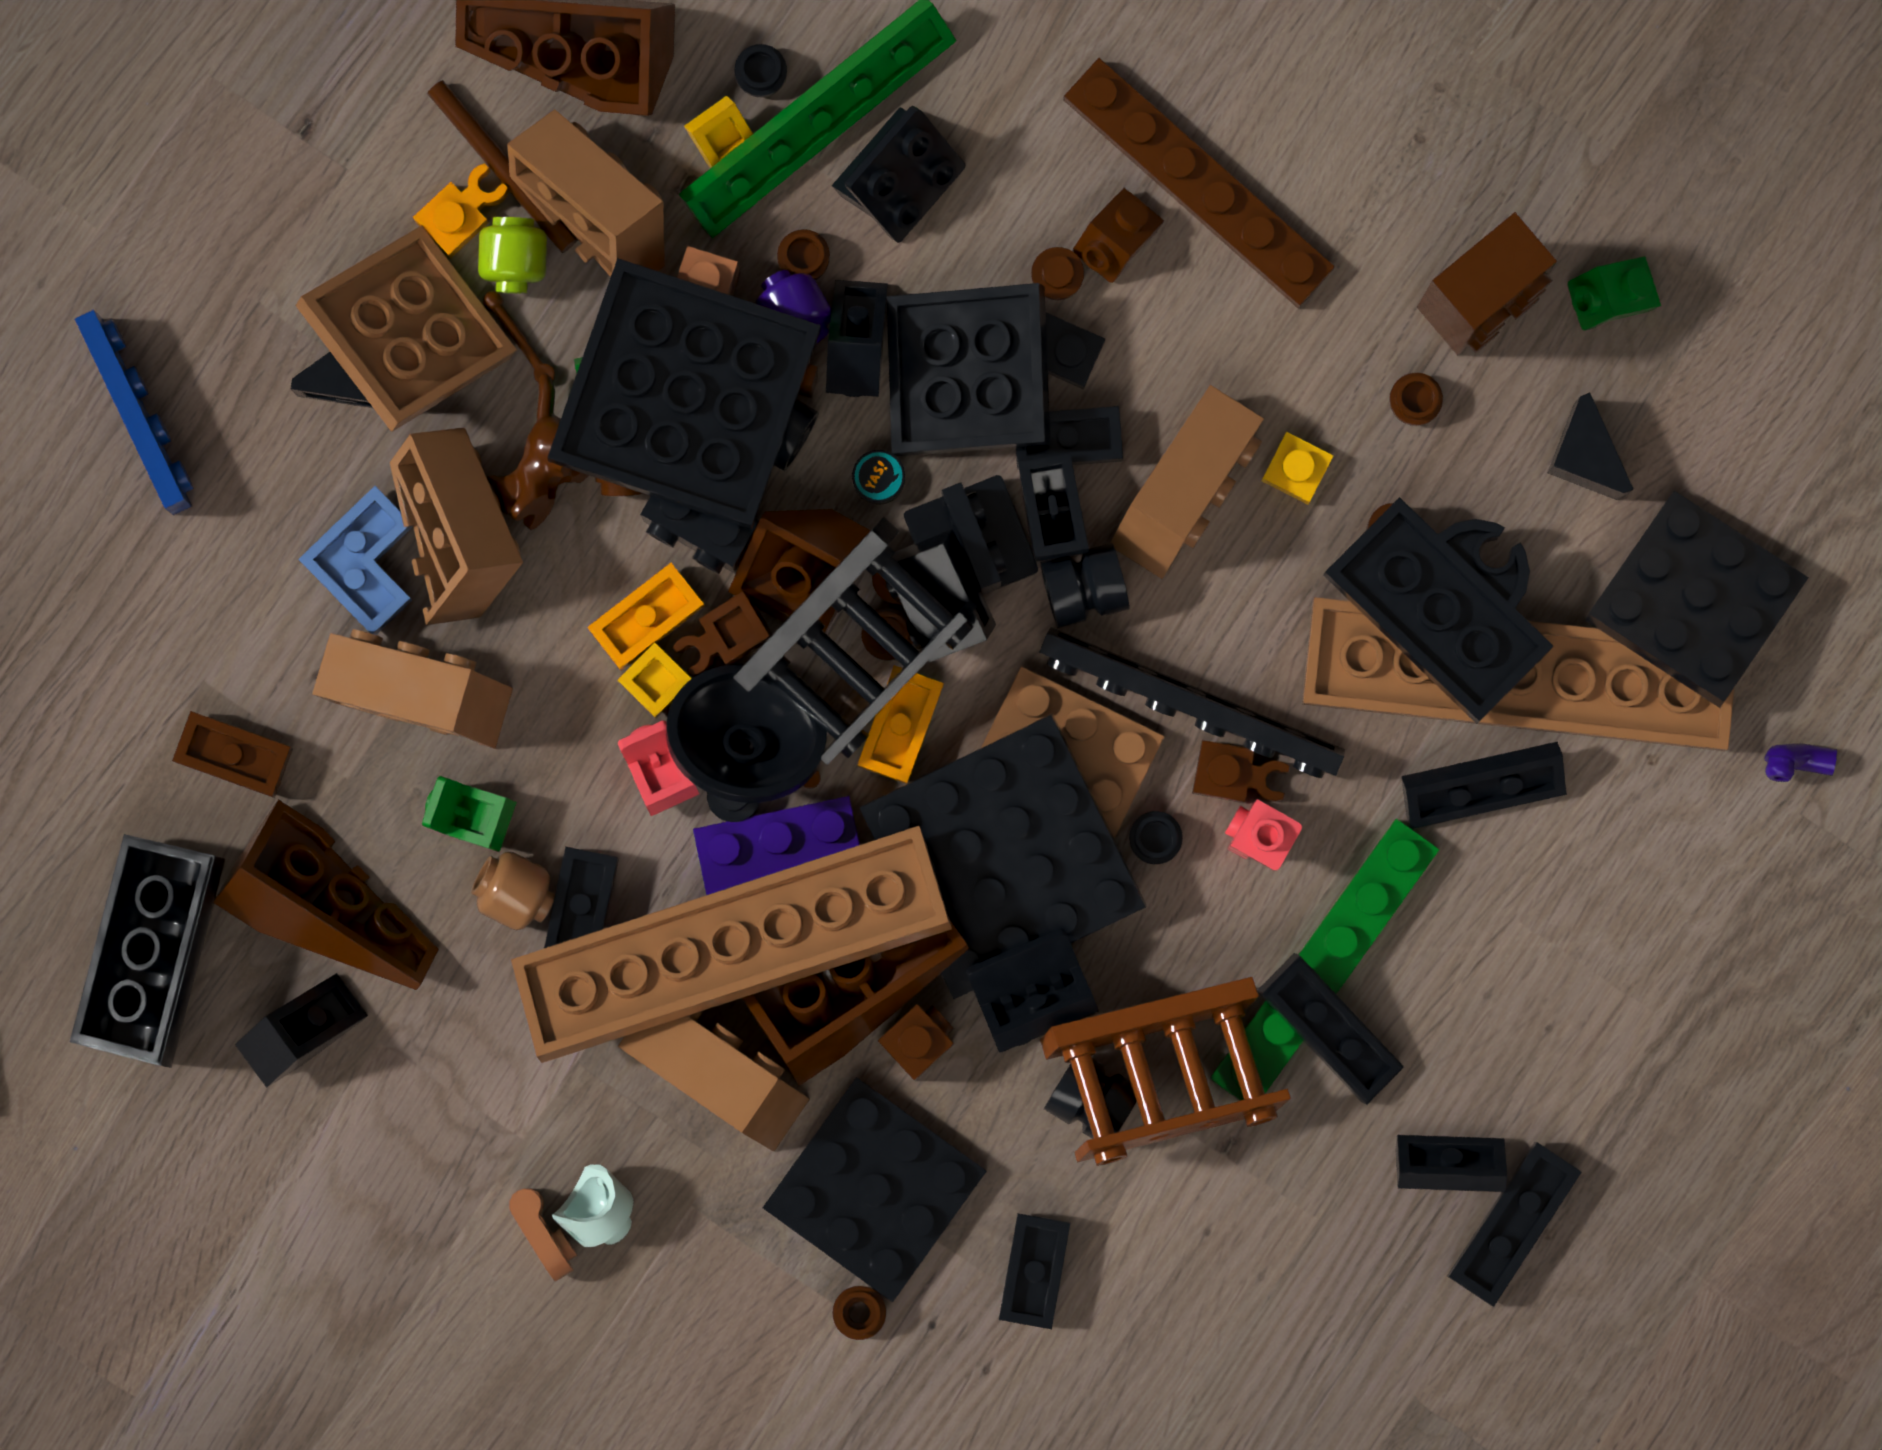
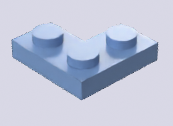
[298,486,413,635]

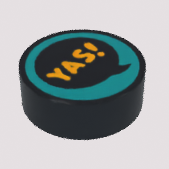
[852,450,905,505]

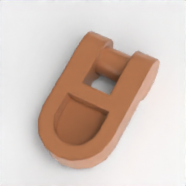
[509,1188,577,1282]

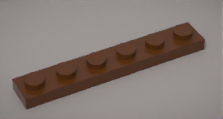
[1063,58,1335,309]

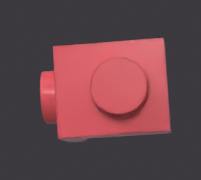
[618,721,699,816]
[1225,799,1302,871]

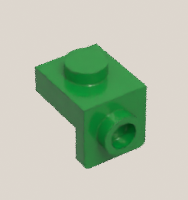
[1567,256,1661,331]
[422,776,517,852]

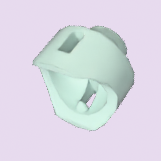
[552,1165,634,1247]

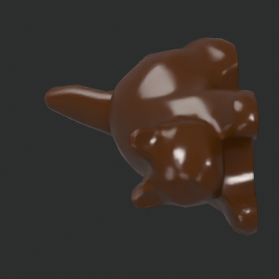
[487,373,589,530]

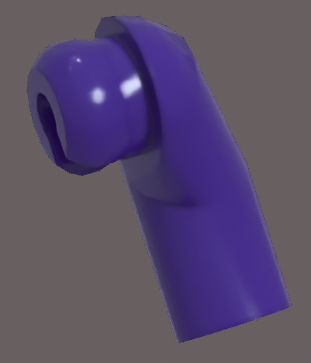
[1764,743,1837,782]

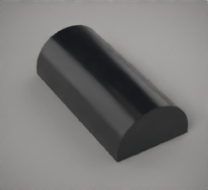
[70,834,226,1068]

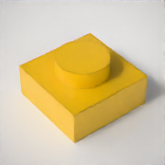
[684,96,753,168]
[1261,432,1334,505]
[618,642,692,719]

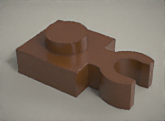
[673,591,773,677]
[1192,740,1290,803]

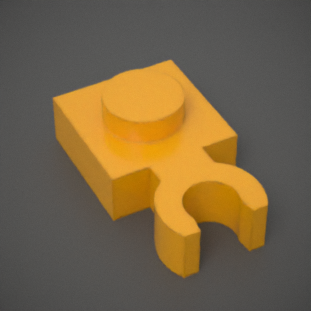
[413,163,509,259]

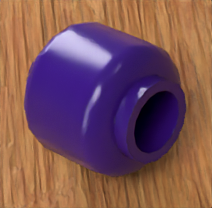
[755,270,832,344]

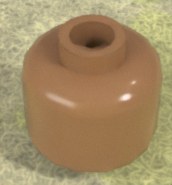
[471,851,555,931]

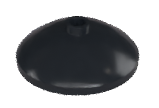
[666,664,827,803]

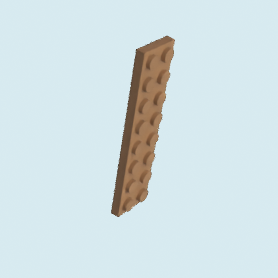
[1302,597,1735,751]
[511,826,952,1063]

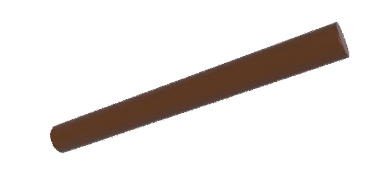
[427,80,578,253]

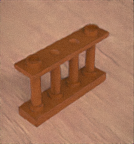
[1040,977,1291,1166]

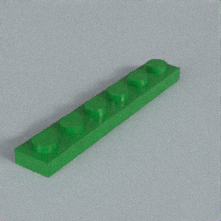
[678,0,957,238]
[1209,819,1440,1101]

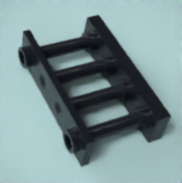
[733,517,978,765]

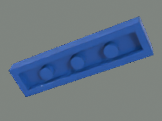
[75,310,194,515]

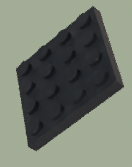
[547,258,821,529]
[860,713,1147,999]

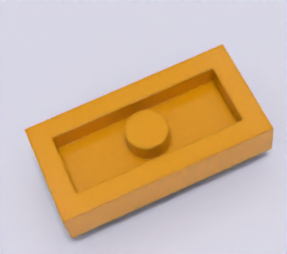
[587,562,705,671]
[857,665,944,784]

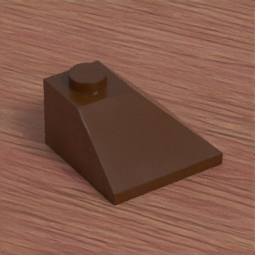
[728,509,871,633]

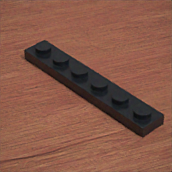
[1039,627,1345,778]

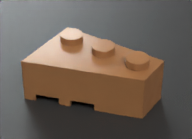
[507,109,665,277]
[1110,385,1264,579]
[390,427,523,625]
[312,629,513,749]
[618,1011,810,1152]

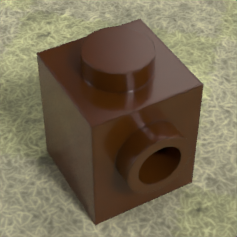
[878,1004,954,1081]

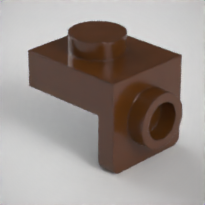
[1073,187,1164,283]

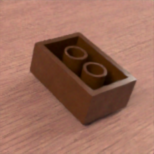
[1417,212,1557,356]

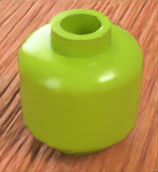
[478,217,547,294]

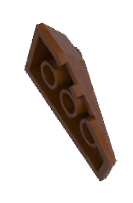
[455,0,675,116]
[214,799,439,990]
[742,919,969,1086]

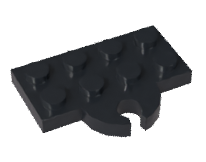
[1323,497,1553,724]

